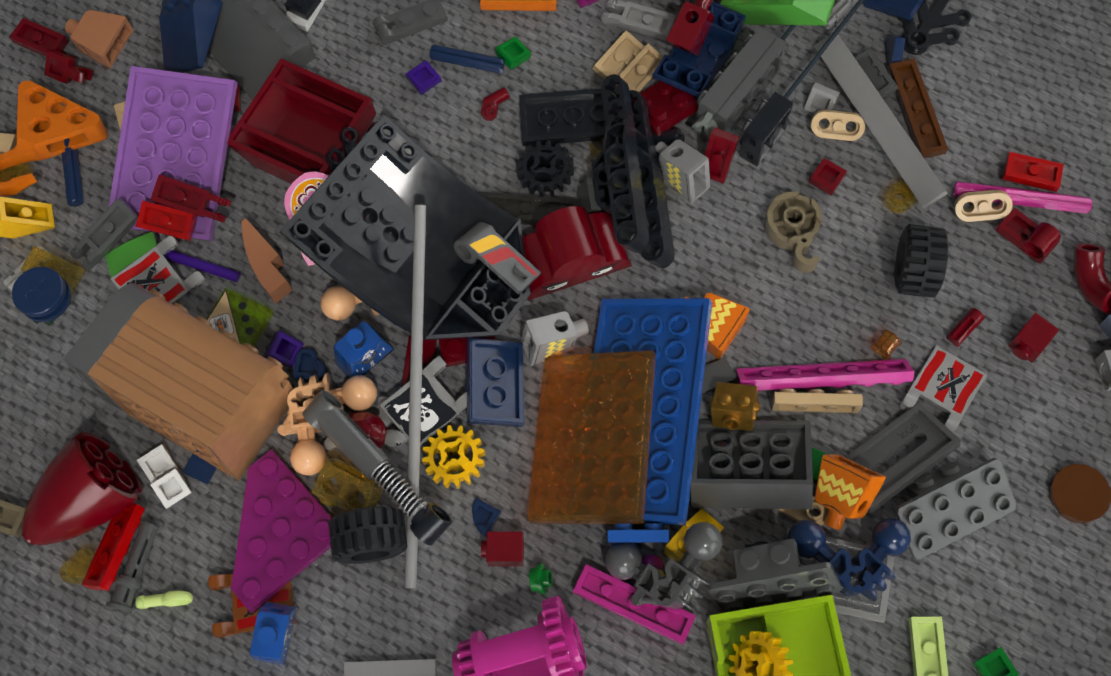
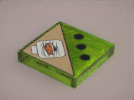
[206,288,274,347]

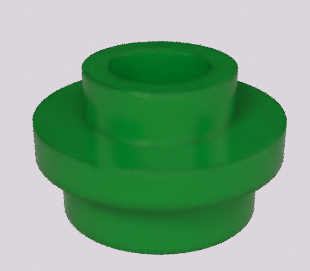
[529,563,553,594]

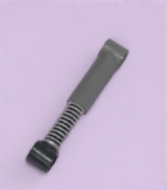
[302,390,452,546]

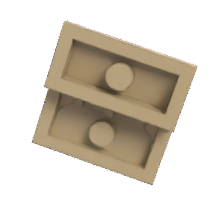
[592,30,663,92]

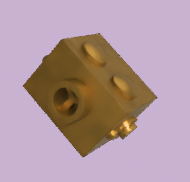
[710,382,760,431]

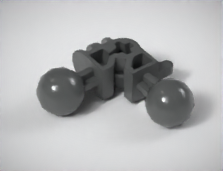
[605,522,723,610]

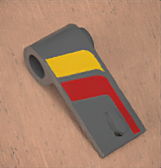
[454,222,541,295]

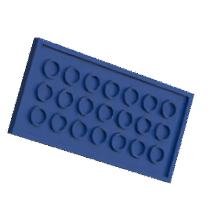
[569,298,713,525]

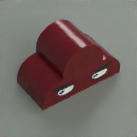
[523,206,632,301]

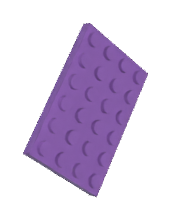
[109,66,238,241]

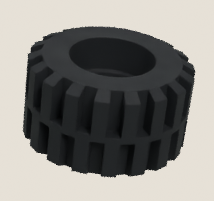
[894,224,948,298]
[328,506,407,564]

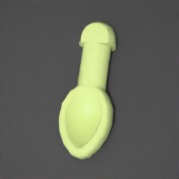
[135,591,193,609]

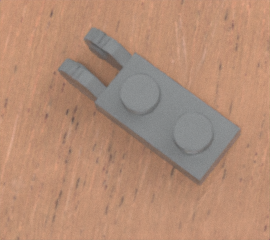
[601,0,676,42]

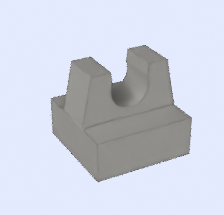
[804,82,840,114]

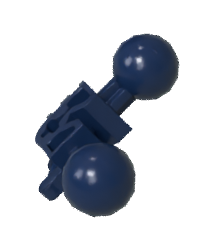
[787,518,911,601]

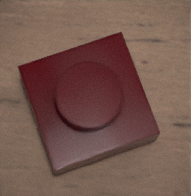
[809,158,847,196]

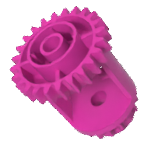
[452,595,587,676]

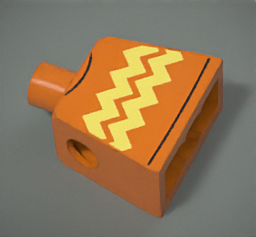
[685,293,750,360]
[815,454,886,530]

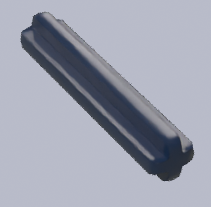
[430,44,505,74]
[62,138,84,207]

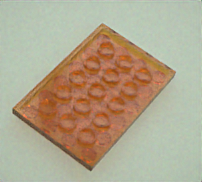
[527,350,656,524]

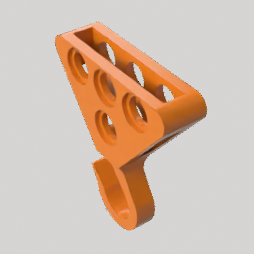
[0,80,108,196]

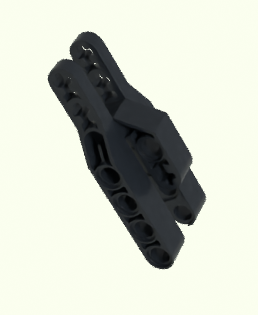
[592,74,675,268]

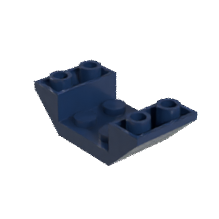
[653,1,746,98]

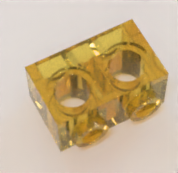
[311,458,383,512]

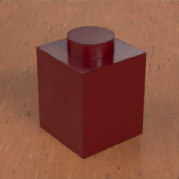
[1008,312,1060,363]
[481,532,524,567]

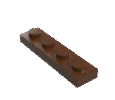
[887,58,948,158]

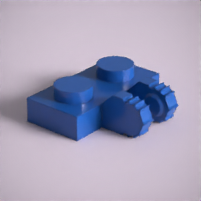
[608,523,669,542]

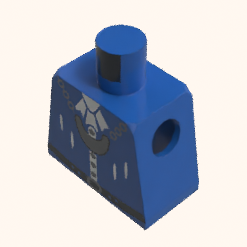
[333,321,394,378]
[250,602,297,665]

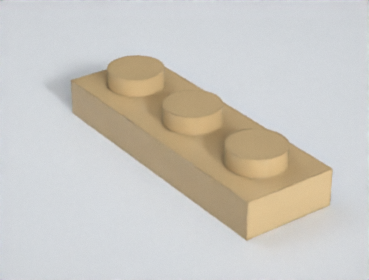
[771,389,863,413]

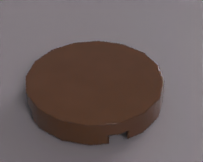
[1049,464,1111,523]

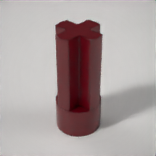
[946,308,985,347]

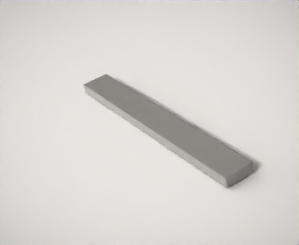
[814,33,948,209]

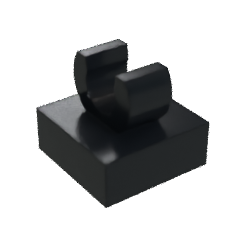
[284,0,321,21]

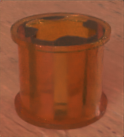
[871,330,902,360]

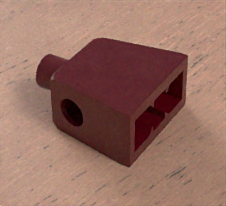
[666,0,714,57]

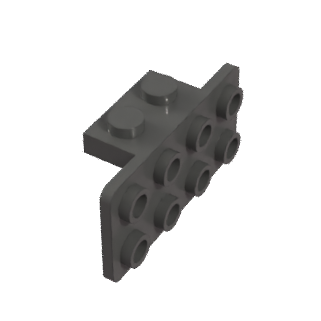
[895,458,1017,559]
[708,539,842,612]

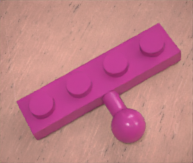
[573,554,696,645]

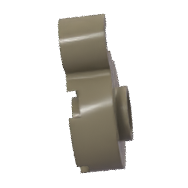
[764,191,822,273]

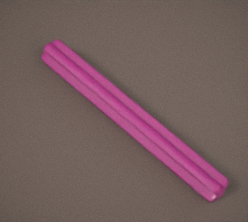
[953,182,1092,214]

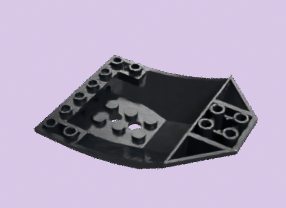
[279,115,531,340]

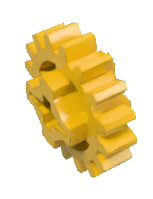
[422,425,486,489]
[729,631,793,676]

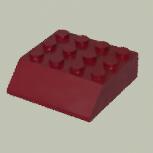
[227,58,376,184]

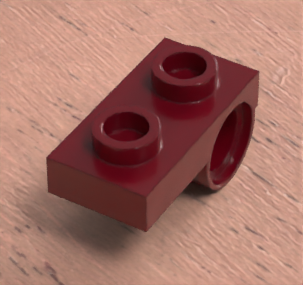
[995,208,1061,264]

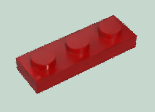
[81,504,145,591]

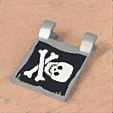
[379,356,467,446]

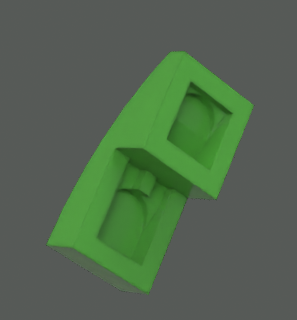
[105,232,158,278]

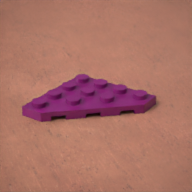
[231,449,332,614]

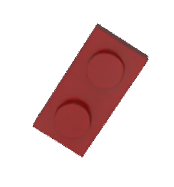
[1002,151,1064,192]
[135,200,197,241]

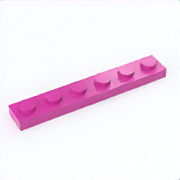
[736,359,914,392]

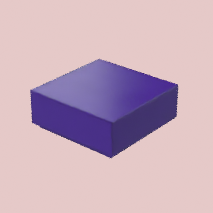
[405,60,442,95]

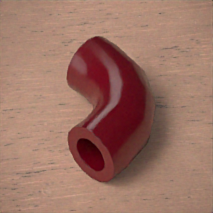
[1074,243,1111,314]

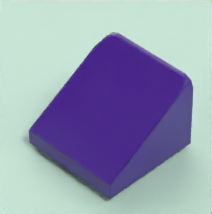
[263,330,304,368]

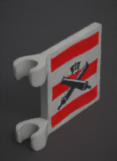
[110,236,205,304]
[899,345,987,433]

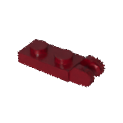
[150,174,232,223]

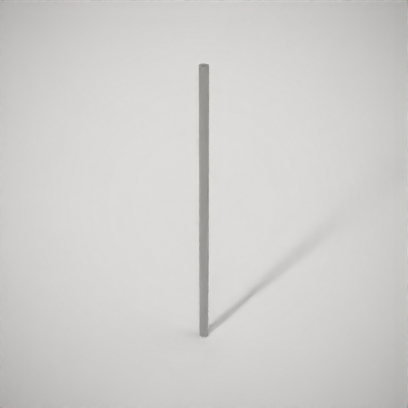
[405,205,426,588]

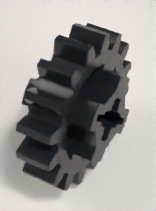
[516,140,574,197]

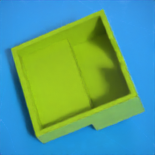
[706,595,851,676]

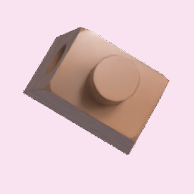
[65,10,134,69]

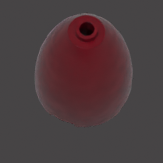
[21,432,143,546]

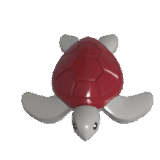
[323,396,407,479]

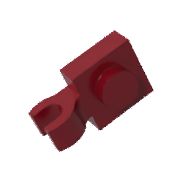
[44,49,93,84]

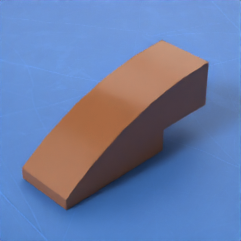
[241,218,292,304]

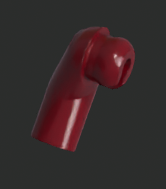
[481,87,510,121]

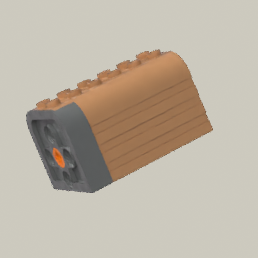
[63,283,293,481]

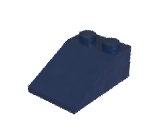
[159,0,223,73]

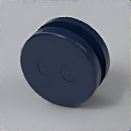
[12,267,71,322]

